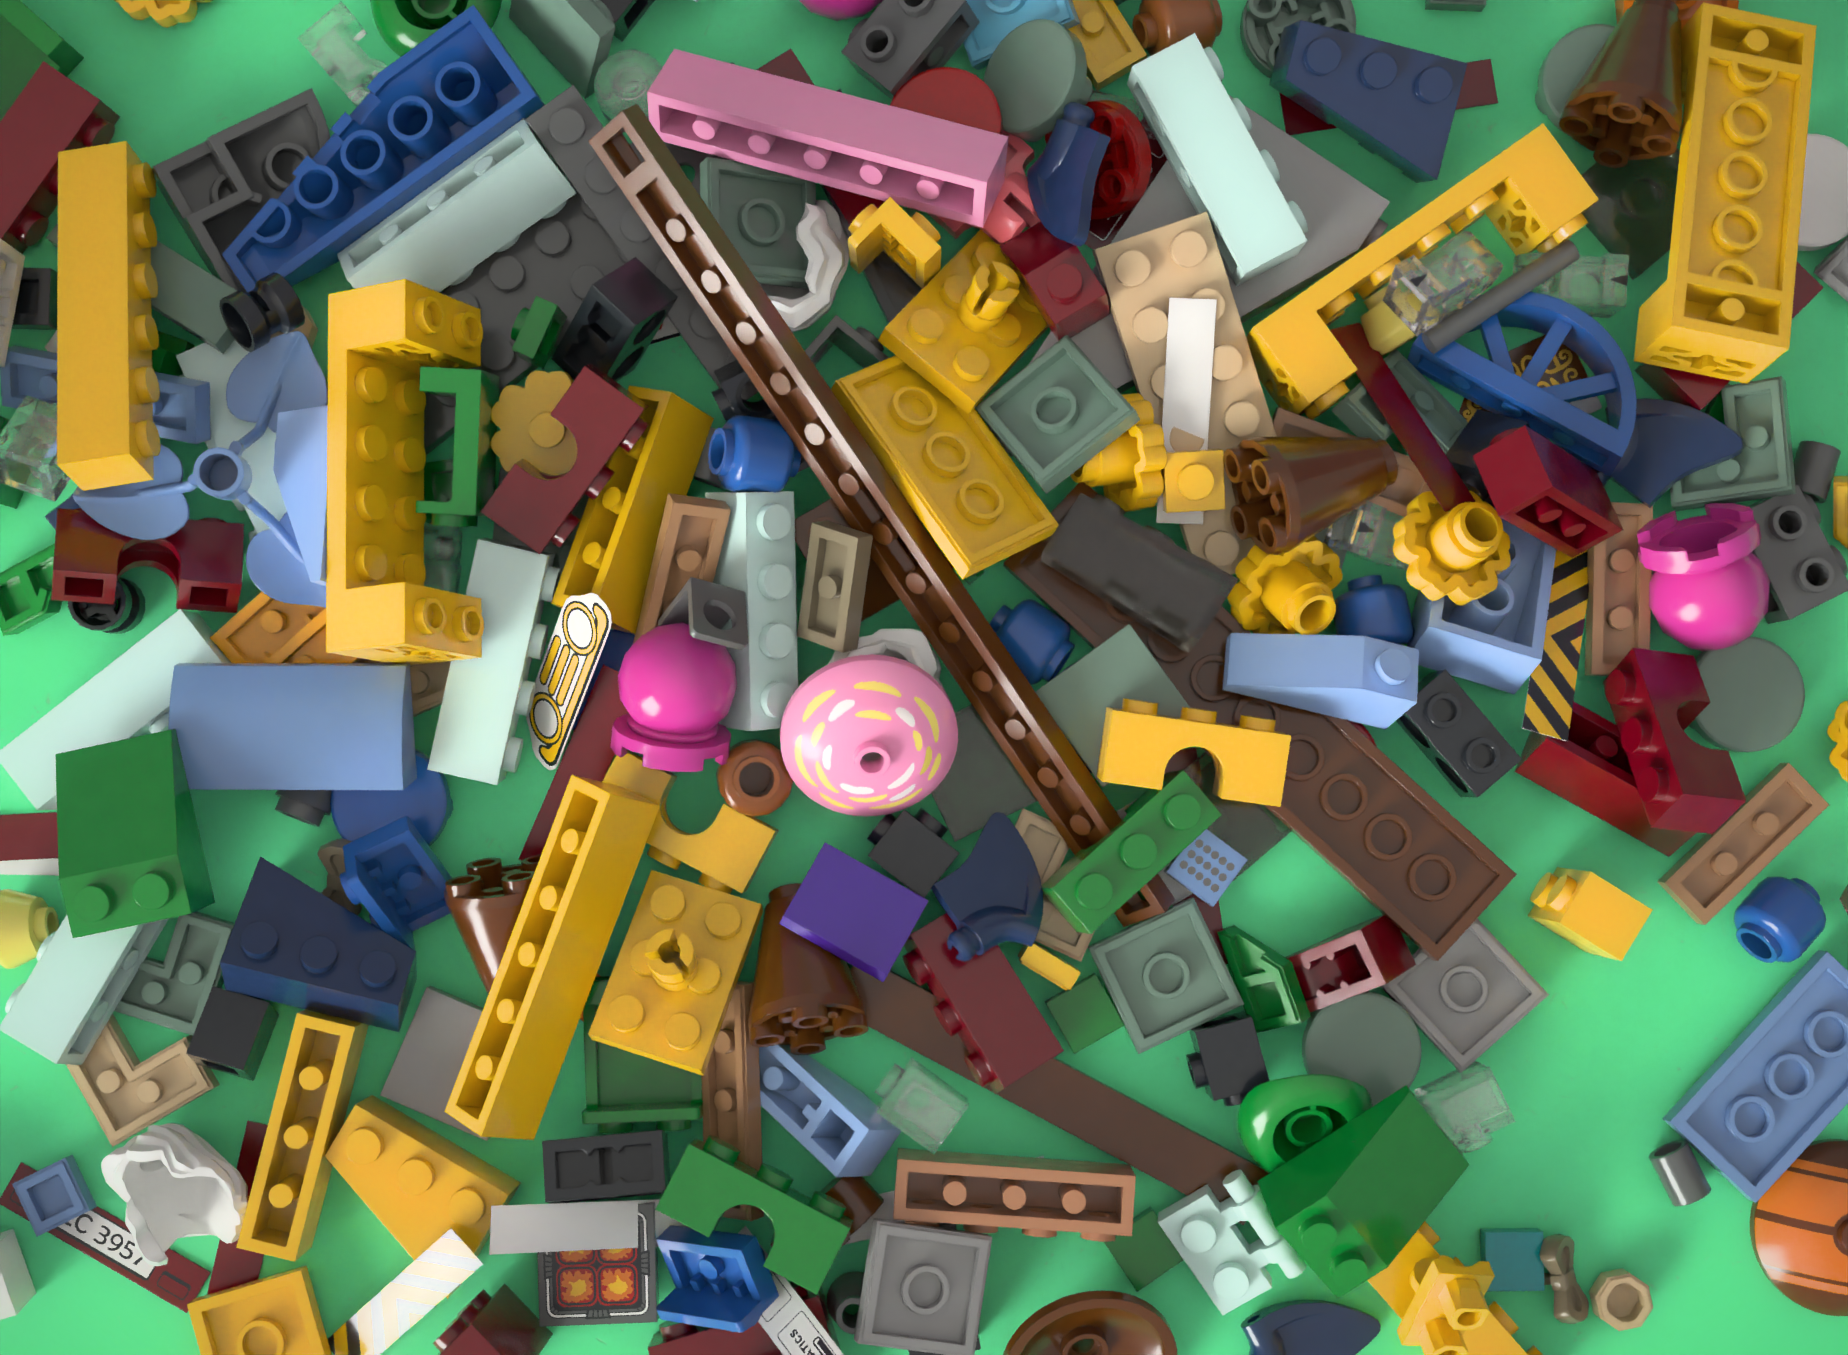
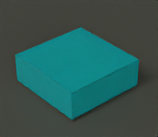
[1480,1228,1545,1292]

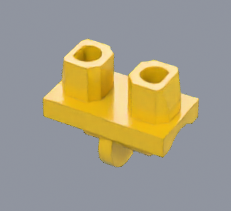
[1397,1255,1495,1355]

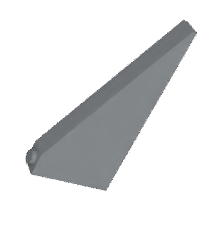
[987,94,1390,457]

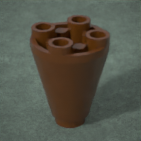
[1559,0,1682,168]
[1223,437,1398,555]
[444,854,541,995]
[748,883,869,1055]

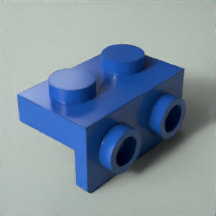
[340,815,452,951]
[656,1225,779,1333]

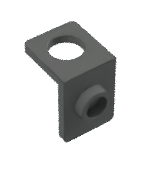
[805,315,889,368]
[658,577,748,650]

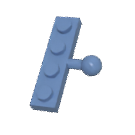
[0,345,211,444]

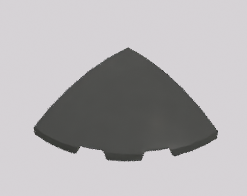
[152,88,330,293]

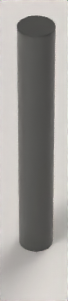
[1422,240,1580,354]

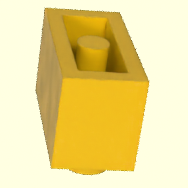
[1528,867,1652,961]

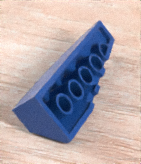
[222,5,546,292]

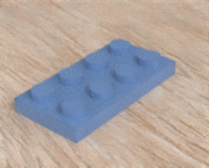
[1662,950,1848,1203]

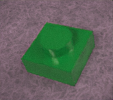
[511,296,567,369]

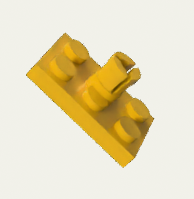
[878,229,1048,415]
[588,870,763,1076]

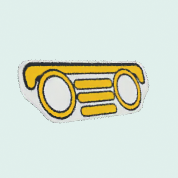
[526,592,612,771]

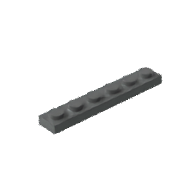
[525,85,759,400]

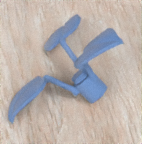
[73,331,328,608]

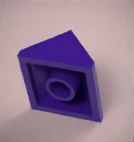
[779,842,929,982]

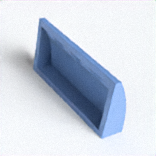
[168,663,417,790]

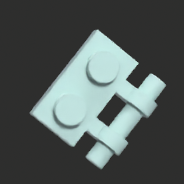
[1158,1169,1307,1316]

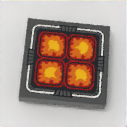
[537,1202,659,1327]

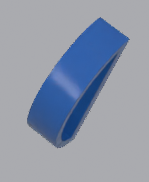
[1407,292,1637,477]

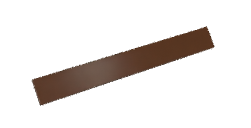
[850,966,1269,1225]

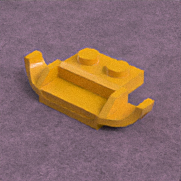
[210,591,360,663]

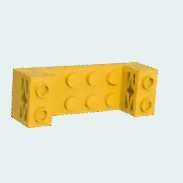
[1634,2,1817,384]
[1246,123,1599,420]
[326,279,484,665]

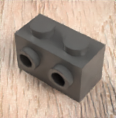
[841,0,980,99]
[1747,485,1848,624]

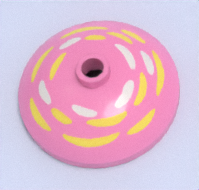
[780,654,958,817]

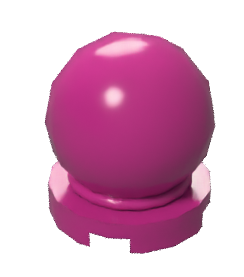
[1637,503,1770,651]
[610,622,737,772]

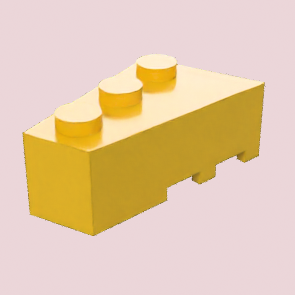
[325,1095,521,1299]

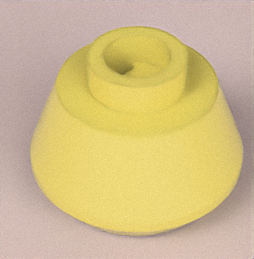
[1360,282,1437,356]
[0,889,59,969]

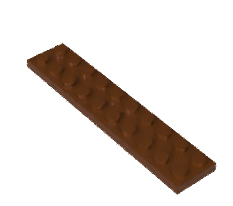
[1003,482,1517,961]

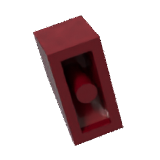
[999,221,1110,341]

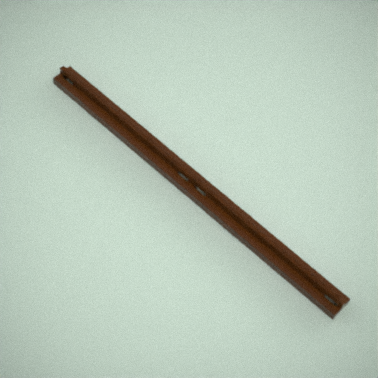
[588,104,1176,927]

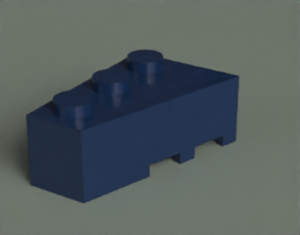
[1269,20,1468,183]
[220,857,417,1032]

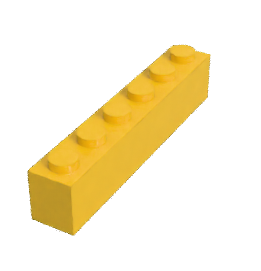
[57,141,161,491]
[444,775,660,1140]

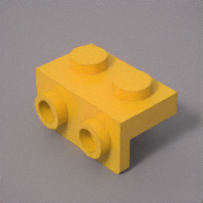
[847,197,942,289]

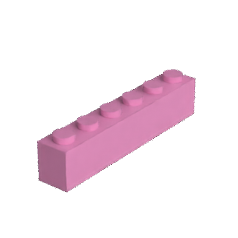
[647,49,1009,228]

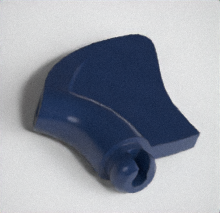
[1027,102,1111,247]
[1584,398,1744,508]
[931,812,1044,962]
[1241,1300,1381,1355]

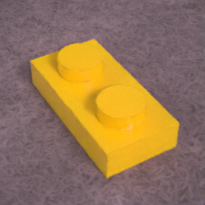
[1068,0,1147,91]

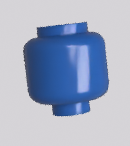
[708,415,801,493]
[1333,575,1414,646]
[990,599,1075,685]
[1734,877,1826,963]

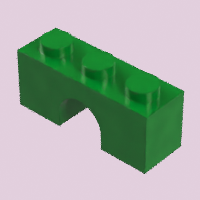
[1041,770,1222,934]
[655,1135,854,1295]

